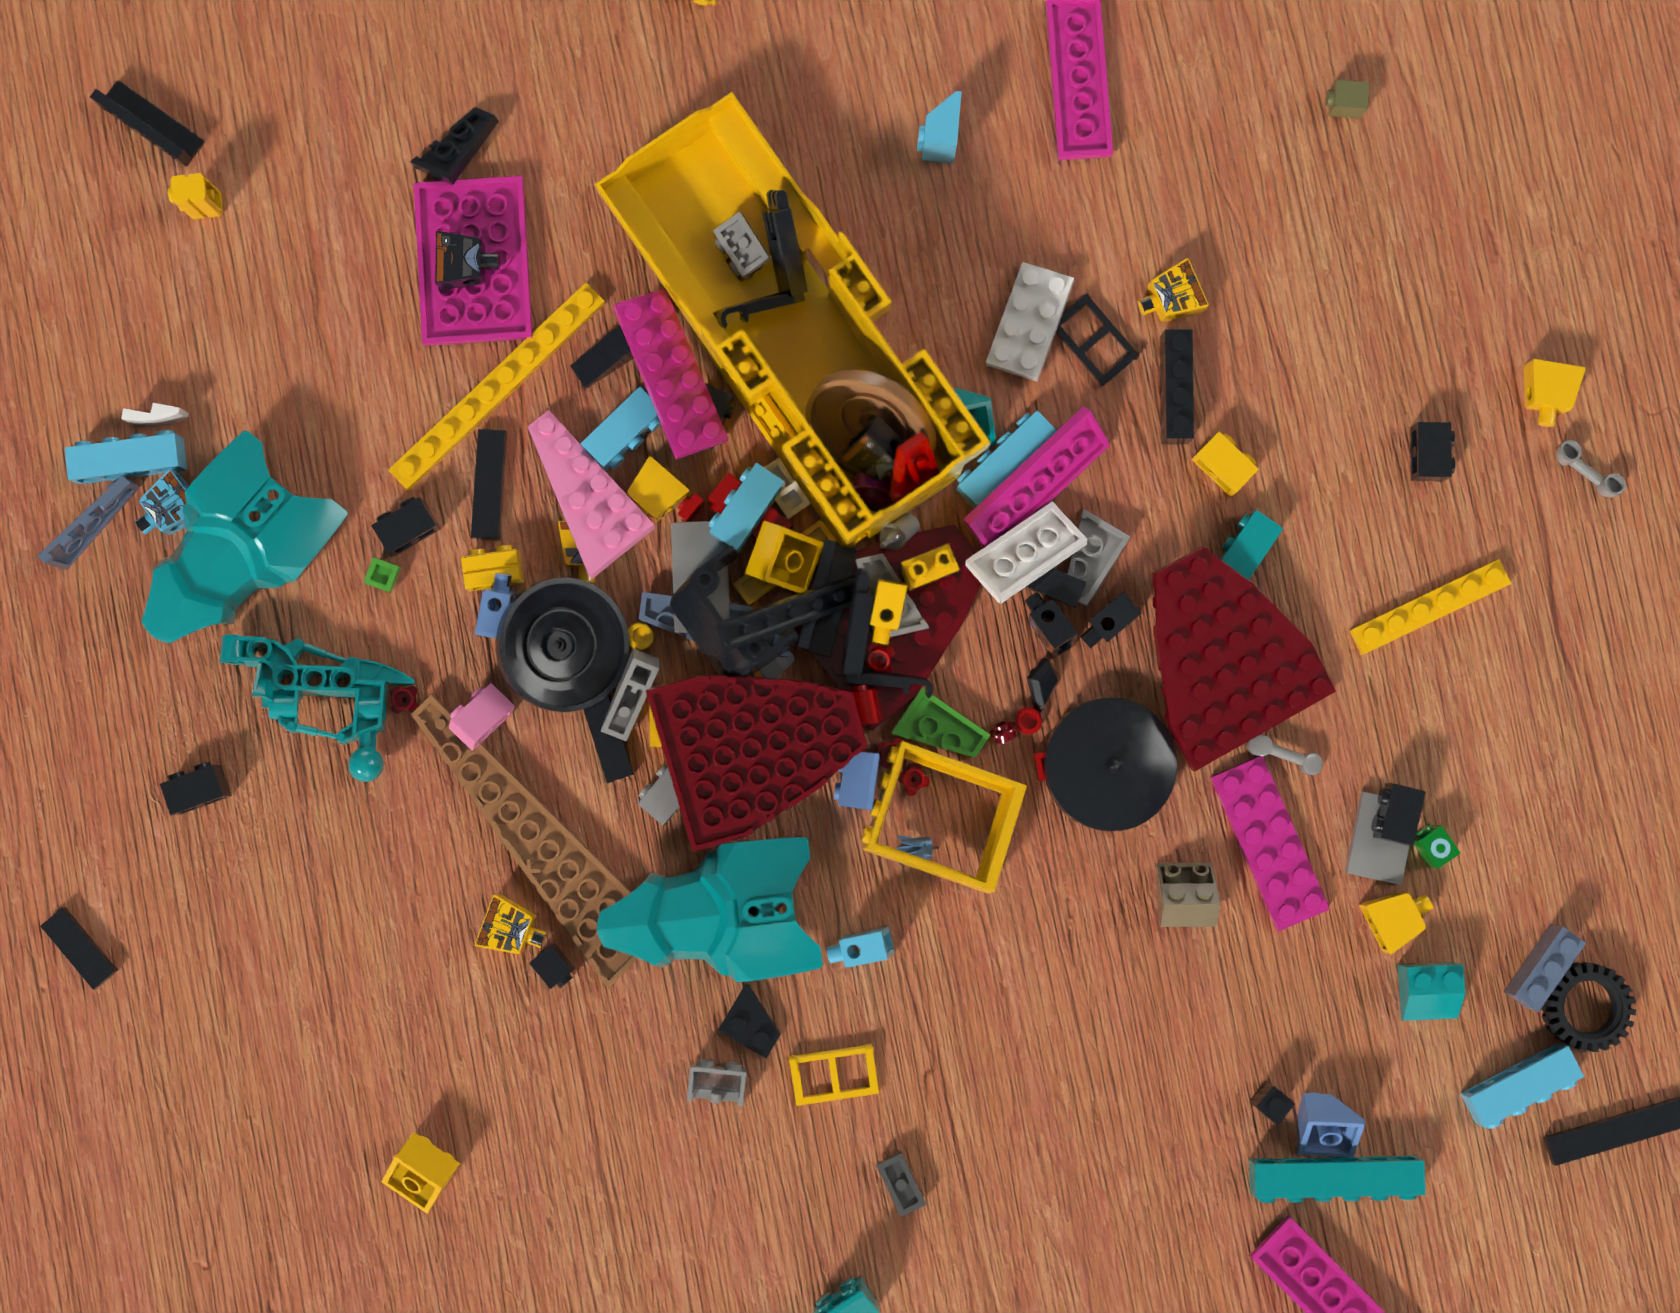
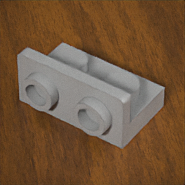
[713,212,771,279]

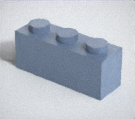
[1504,924,1586,1012]

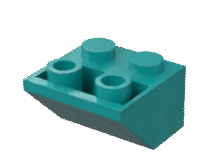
[813,1276,880,1313]

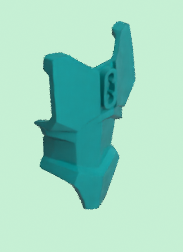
[141,430,347,644]
[597,837,823,982]

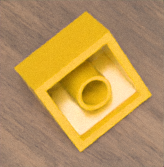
[382,1132,460,1214]

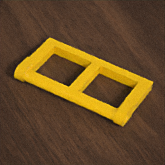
[788,1043,879,1106]

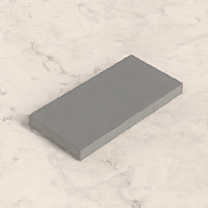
[671,521,730,633]

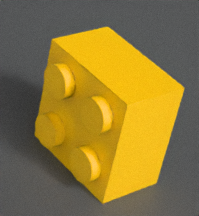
[745,521,824,593]

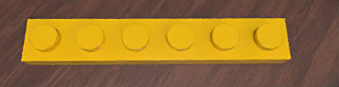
[1349,559,1512,655]

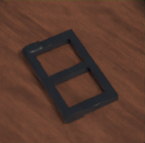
[1056,293,1140,387]

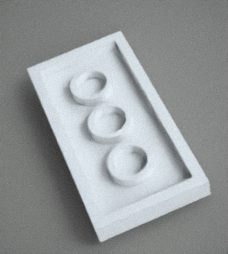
[986,262,1074,382]
[966,501,1087,604]

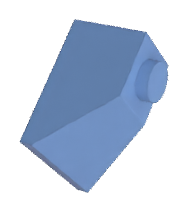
[1297,1092,1365,1157]

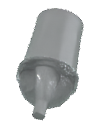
[880,514,920,551]

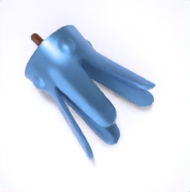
[897,835,939,864]

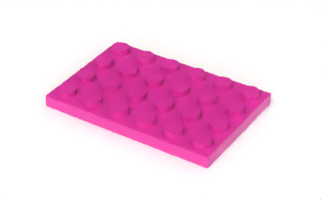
[414,176,533,346]

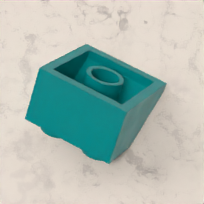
[1398,962,1465,1021]

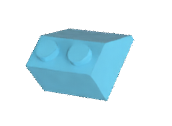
[917,91,962,163]

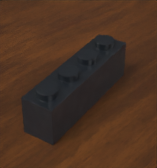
[1160,329,1194,444]

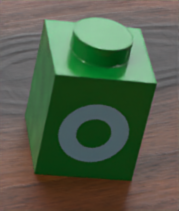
[1414,824,1461,869]

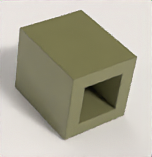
[1325,80,1369,118]

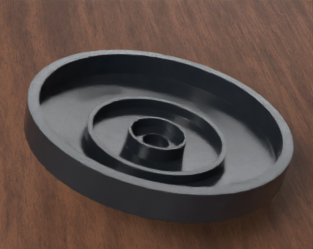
[496,578,629,712]
[1043,698,1177,831]

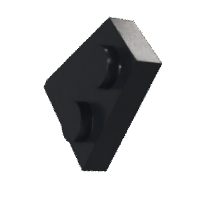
[718,983,781,1059]

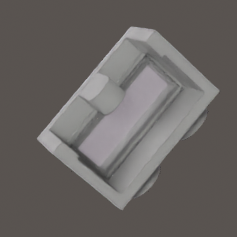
[687,1059,747,1106]

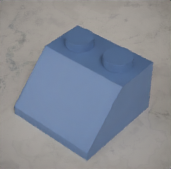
[833,752,879,810]

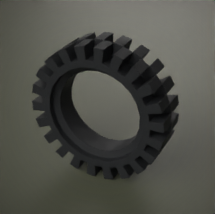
[1540,962,1636,1052]

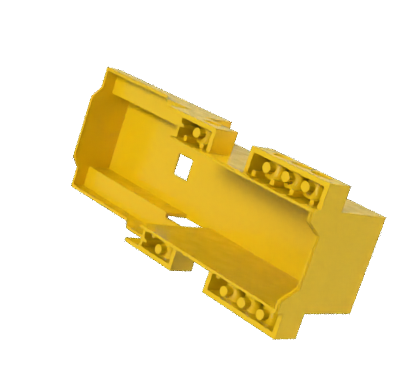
[594,92,990,545]

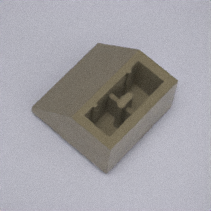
[1156,862,1221,927]

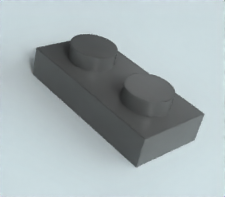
[876,1151,926,1217]

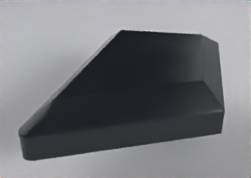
[1027,658,1059,713]

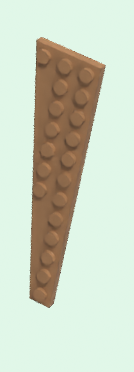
[411,695,638,989]

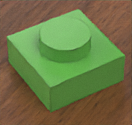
[363,557,401,593]

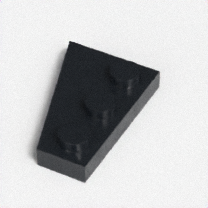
[410,107,499,185]

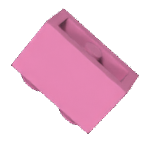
[449,683,515,751]

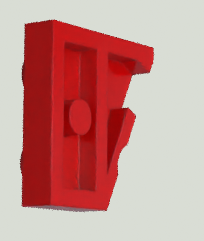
[889,432,940,503]

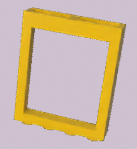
[861,741,1027,893]

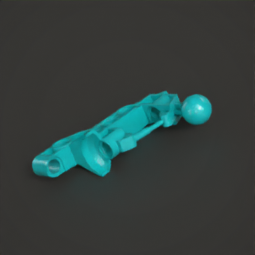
[219,634,415,782]

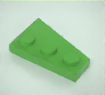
[890,688,990,758]

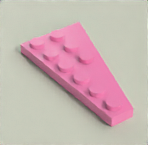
[528,410,655,580]

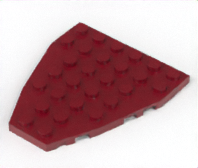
[770,524,981,730]
[1152,547,1336,772]
[646,674,867,852]

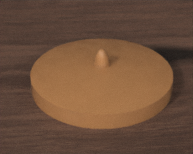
[805,370,937,483]

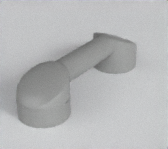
[1556,440,1626,497]
[1247,734,1323,775]

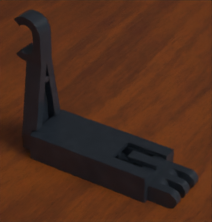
[717,190,808,329]
[841,568,933,699]

